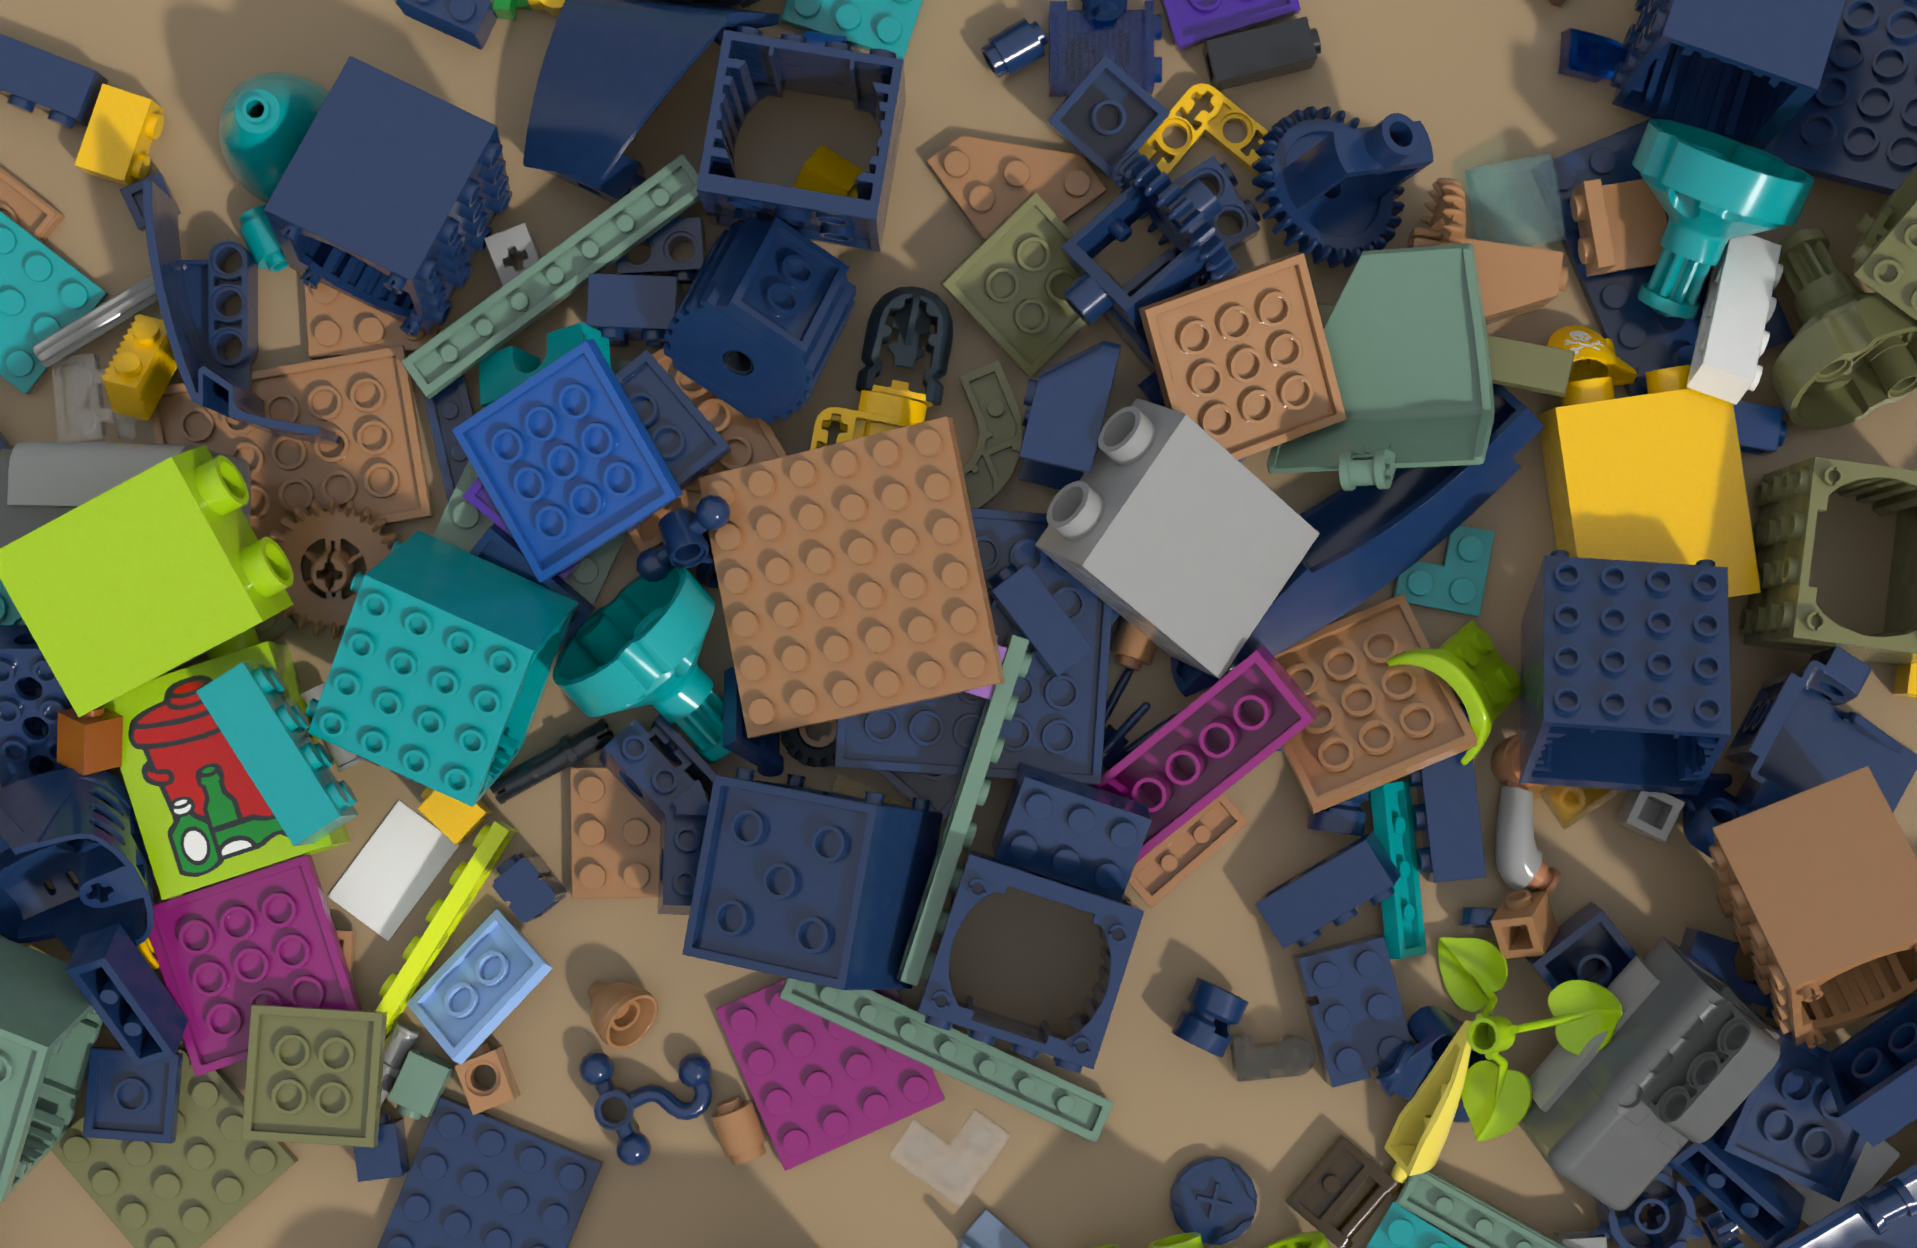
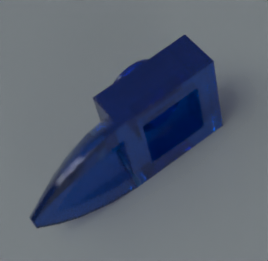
[1558,28,1628,83]

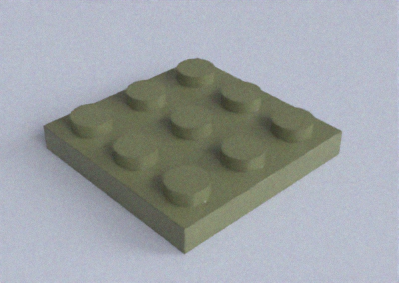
[940,192,1122,378]
[241,1004,387,1148]

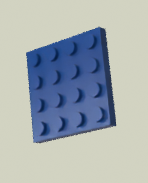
[452,339,683,583]

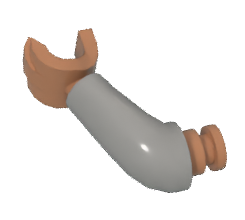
[1490,735,1561,896]

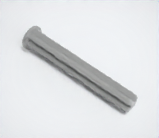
[33,258,187,367]

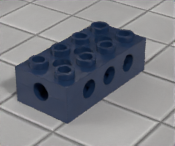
[0,625,73,788]

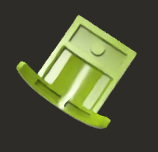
[1386,619,1520,766]

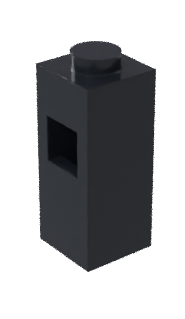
[1202,16,1321,91]

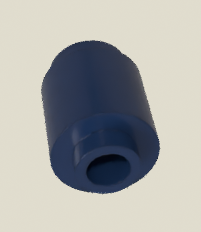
[981,18,1048,78]

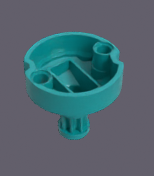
[1632,119,1815,319]
[553,565,731,763]

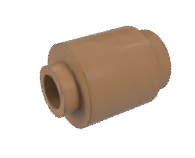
[1110,616,1158,671]
[711,1096,766,1165]

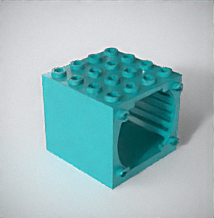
[305,530,579,807]

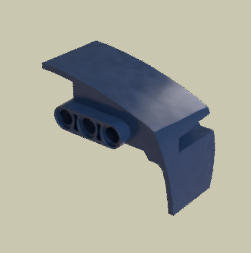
[143,180,340,445]

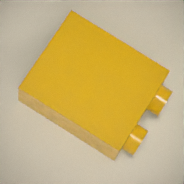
[1537,365,1761,597]

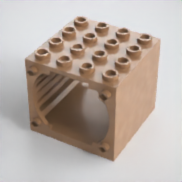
[1709,766,1917,1048]

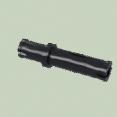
[490,718,615,805]

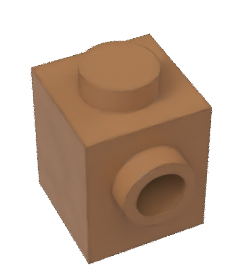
[1491,890,1559,959]

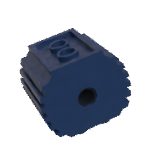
[663,217,856,423]

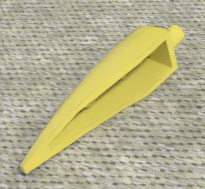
[1384,1020,1472,1183]

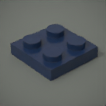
[83,1047,183,1144]

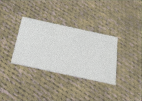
[328,800,459,941]

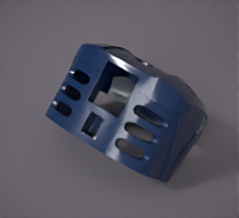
[0,768,154,955]

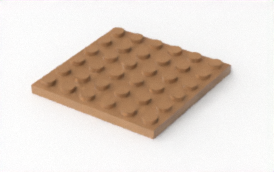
[698,416,1005,738]

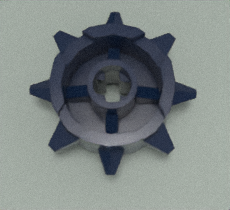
[1590,1164,1704,1248]

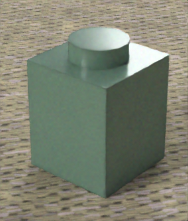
[387,1047,456,1120]

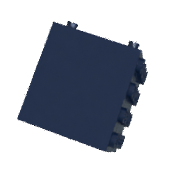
[1610,0,1845,150]
[696,26,906,252]
[264,56,512,337]
[1519,550,1731,795]
[682,767,943,990]
[918,849,1144,1073]

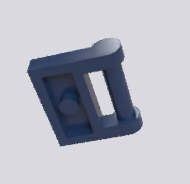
[722,666,784,777]

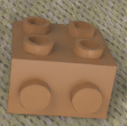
[1570,179,1667,277]

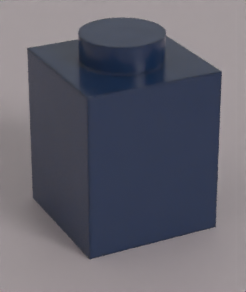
[354,1112,410,1182]

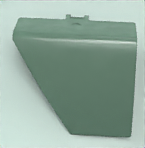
[1266,243,1495,491]

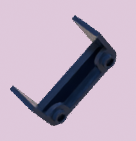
[1019,341,1121,490]

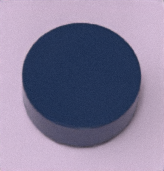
[1459,907,1497,929]

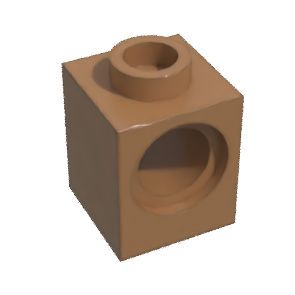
[454,1042,520,1115]

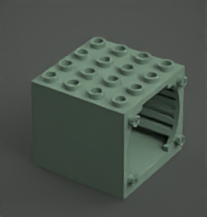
[0,936,103,1203]

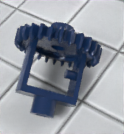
[1252,106,1433,268]
[1061,149,1240,331]

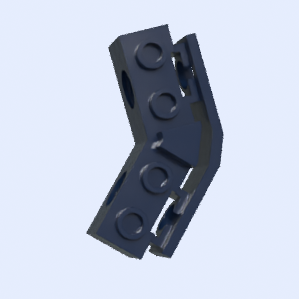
[599,714,718,915]

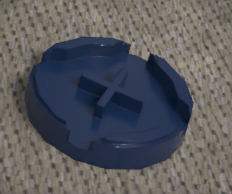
[1170,1156,1257,1245]

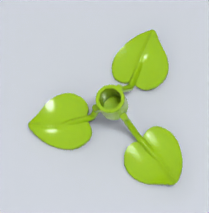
[1438,937,1623,1141]

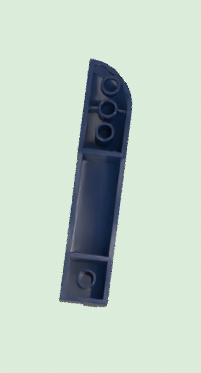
[1170,384,1545,697]

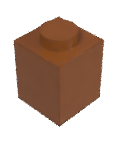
[57,705,123,776]

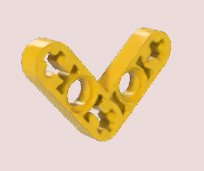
[1138,83,1268,177]

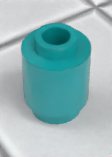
[239,205,289,272]

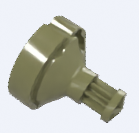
[1770,227,1917,429]

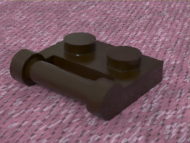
[1285,1135,1402,1248]

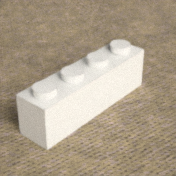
[1686,234,1783,405]

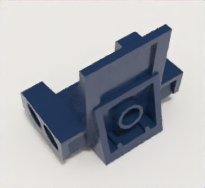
[1723,647,1917,813]

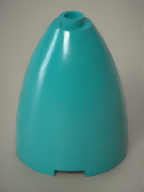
[219,72,329,203]

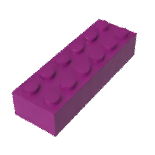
[1090,644,1320,862]

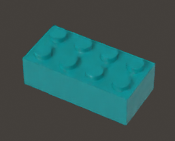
[196,662,359,846]

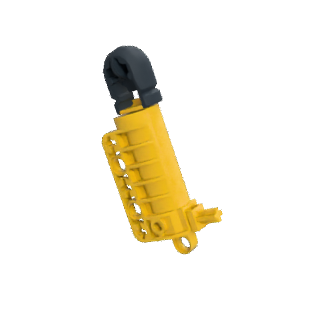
[810,286,953,450]

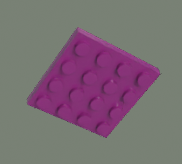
[150,853,362,1077]
[715,978,945,1171]

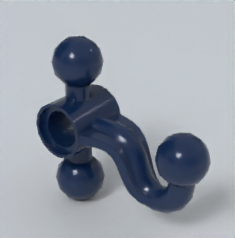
[636,495,730,588]
[579,1051,712,1166]

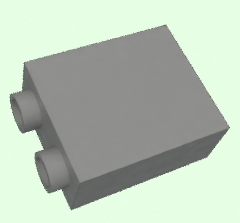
[1035,398,1320,679]

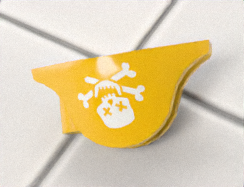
[1546,325,1637,387]

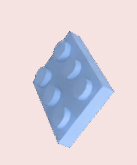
[406,908,553,1065]

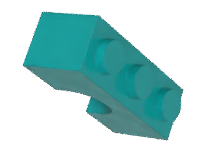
[479,322,611,407]

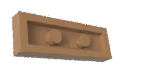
[1128,793,1249,908]

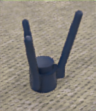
[1102,668,1177,770]

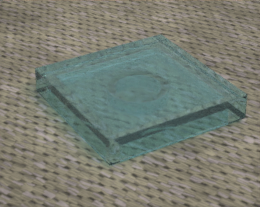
[1465,152,1566,247]

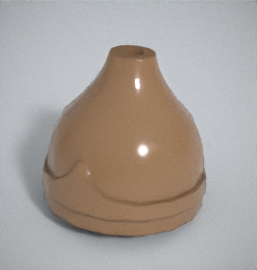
[588,981,658,1050]

